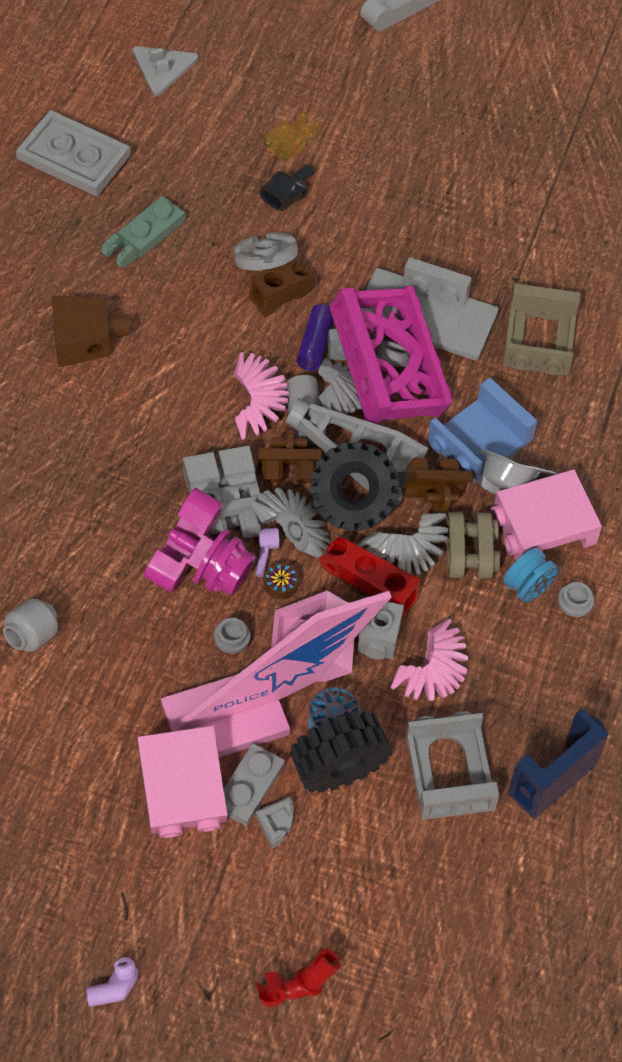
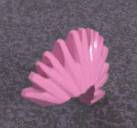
[233,353,289,440]
[390,619,468,701]

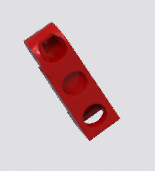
[319,537,420,619]

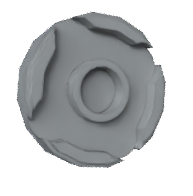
[233,232,299,271]

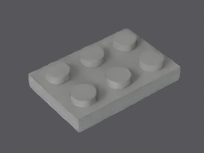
[16,110,131,197]

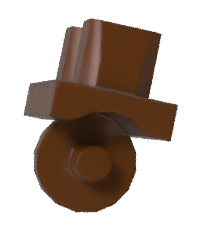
[258,428,321,484]
[401,458,473,513]

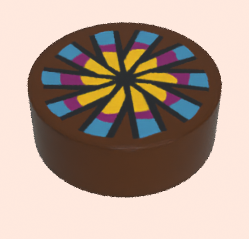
[263,562,299,600]

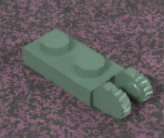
[101,196,186,268]

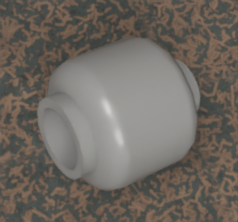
[3,598,58,652]

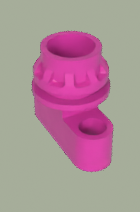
[144,488,256,596]

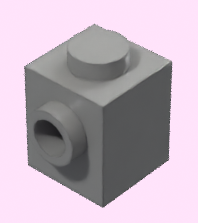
[358,602,404,660]

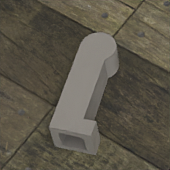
[360,0,440,31]

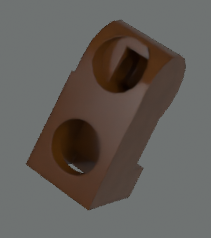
[249,260,316,317]

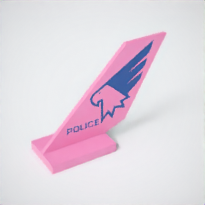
[161,591,392,758]

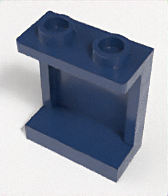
[508,709,608,820]

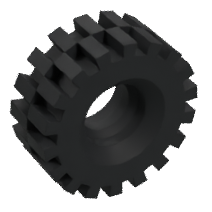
[310,442,399,531]
[290,711,392,793]

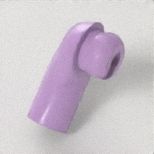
[86,957,138,1007]

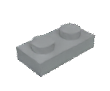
[223,744,285,827]

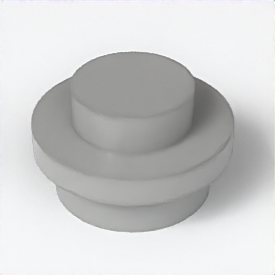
[558,582,594,617]
[214,618,250,654]

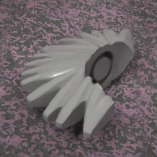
[318,358,362,414]
[249,488,330,558]
[356,513,448,576]

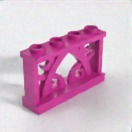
[329,286,452,423]

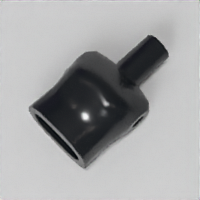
[259,164,314,211]

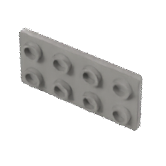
[360,257,499,360]

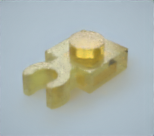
[264,112,319,162]

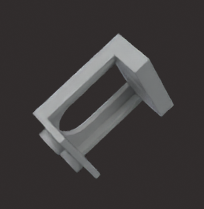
[406,711,499,820]

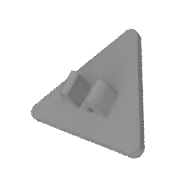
[132,46,198,96]

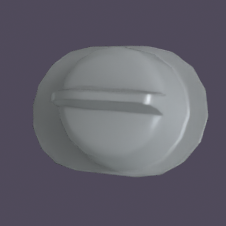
[479,449,559,494]

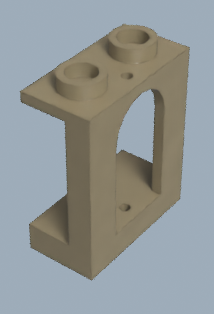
[502,283,580,376]

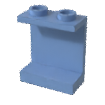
[428,378,537,484]

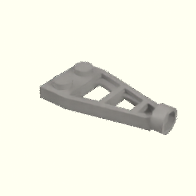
[285,398,428,507]

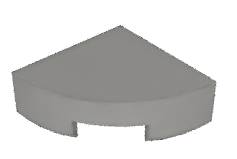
[255,797,294,849]

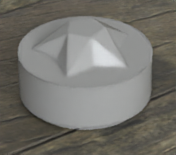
[376,341,409,368]

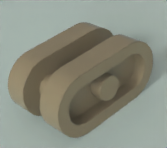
[446,512,500,579]

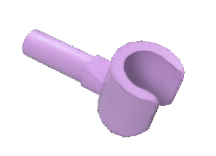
[255,528,279,577]

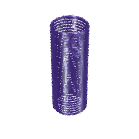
[296,304,334,371]

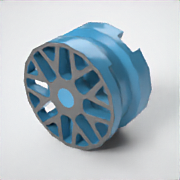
[503,547,559,604]
[308,687,361,729]

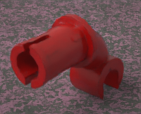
[255,948,342,1007]

